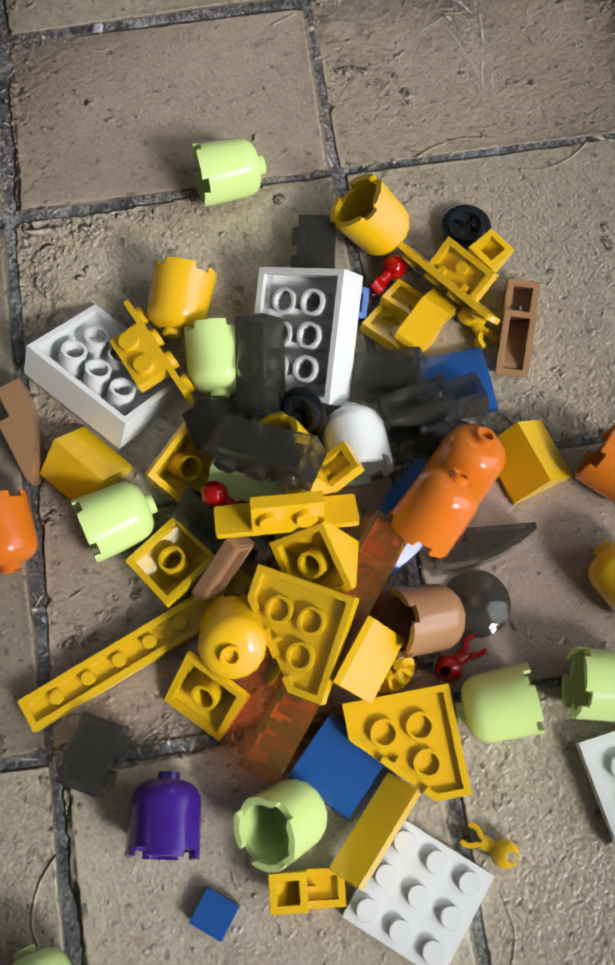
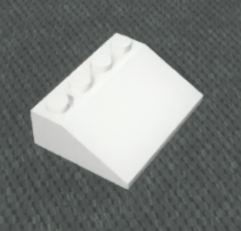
[245,267,363,406]
[24,304,189,449]

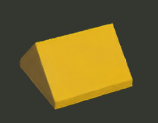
[497,419,573,505]
[144,420,231,513]
[40,426,133,509]
[125,515,216,608]
[269,520,359,593]
[333,615,405,704]
[164,650,252,742]

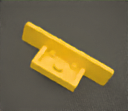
[397,236,501,325]
[109,299,196,407]
[214,491,359,539]

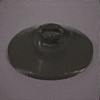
[446,570,511,638]

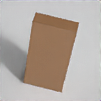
[192,536,254,601]

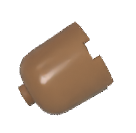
[375,584,465,659]

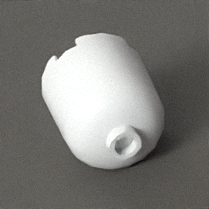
[322,402,394,487]

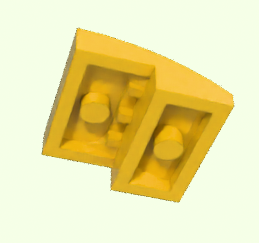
[359,279,424,365]

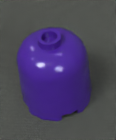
[124,771,202,861]

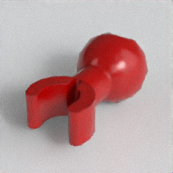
[366,255,407,298]
[201,480,248,508]
[435,634,487,683]

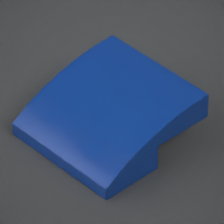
[418,347,497,423]
[288,712,384,820]

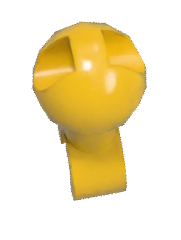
[458,303,499,350]
[460,822,520,869]

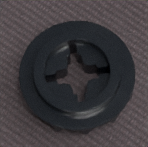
[441,204,491,250]
[281,385,330,437]

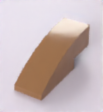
[495,278,541,378]
[0,378,44,487]

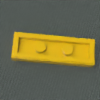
[329,773,421,891]

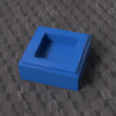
[189,886,240,942]

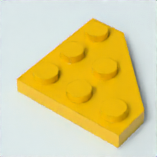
[247,564,360,705]
[342,683,472,802]

